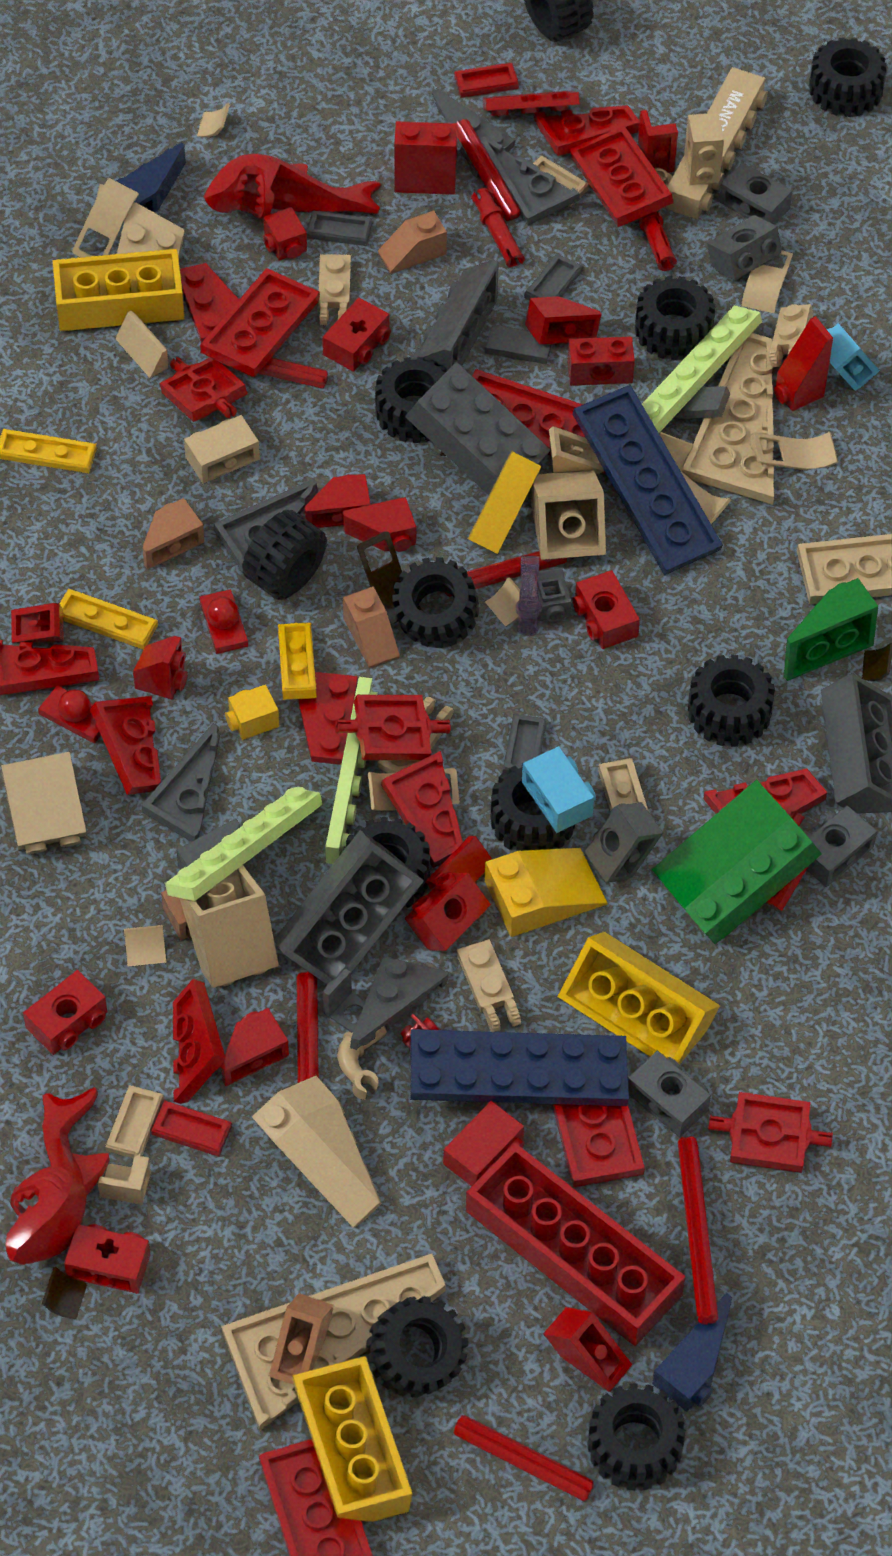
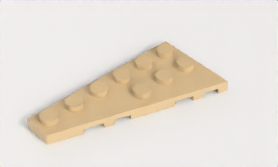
[682,333,774,505]
[221,1254,446,1431]

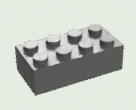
[405,361,550,495]

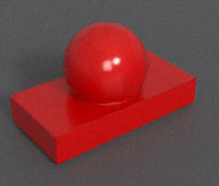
[199,589,248,654]
[38,685,101,744]

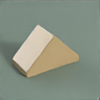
[549,426,604,474]

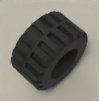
[524,0,594,42]
[809,37,887,117]
[635,276,715,360]
[375,357,447,443]
[242,509,327,600]
[392,557,479,648]
[688,654,775,747]
[490,763,576,851]
[343,817,430,908]
[366,1296,469,1397]
[587,1383,686,1491]

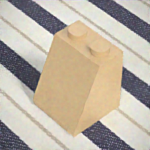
[530,470,606,560]
[1,752,86,854]
[180,865,279,988]

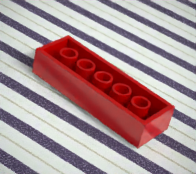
[466,1142,686,1347]

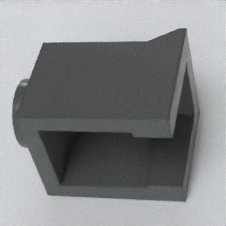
[529,567,571,622]

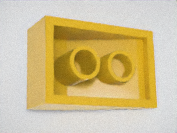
[485,848,607,937]

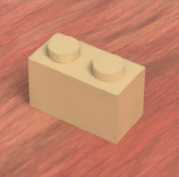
[184,415,260,483]

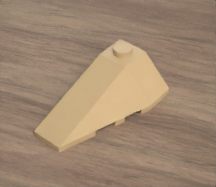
[252,1076,382,1228]

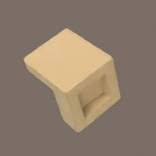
[98,1155,151,1205]

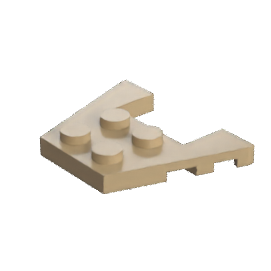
[96,184,185,260]

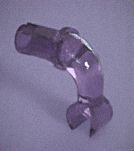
[515,556,542,636]

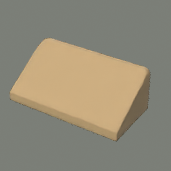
[116,311,169,378]

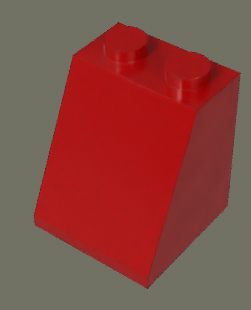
[394,121,458,195]

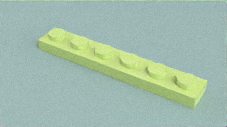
[642,305,762,433]
[325,677,378,864]
[165,787,322,901]

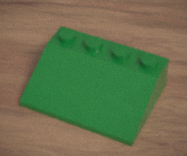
[652,779,822,944]

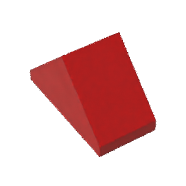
[11,603,64,643]

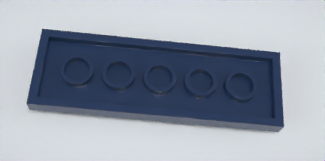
[573,384,723,575]
[410,1029,629,1106]

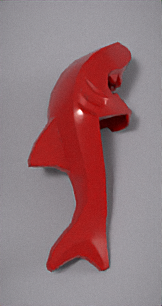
[204,153,381,219]
[5,1087,110,1265]

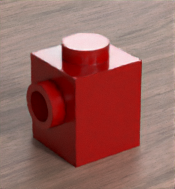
[263,207,307,261]

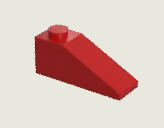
[774,316,833,411]

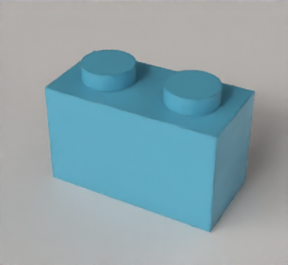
[827,323,880,390]
[522,746,596,833]

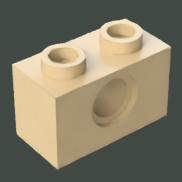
[684,113,724,185]

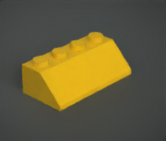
[52,249,185,331]
[557,932,721,1065]
[292,1356,412,1522]

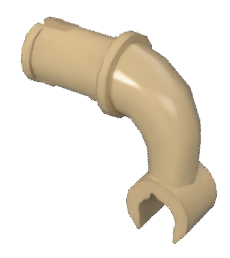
[337,1026,387,1100]

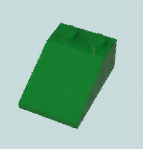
[784,578,878,681]

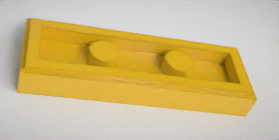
[0,429,97,474]
[468,451,541,554]
[59,588,158,650]
[278,623,316,700]

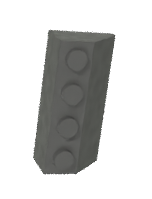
[412,259,499,371]
[821,673,892,814]
[274,830,424,985]

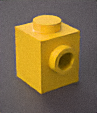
[225,684,279,740]

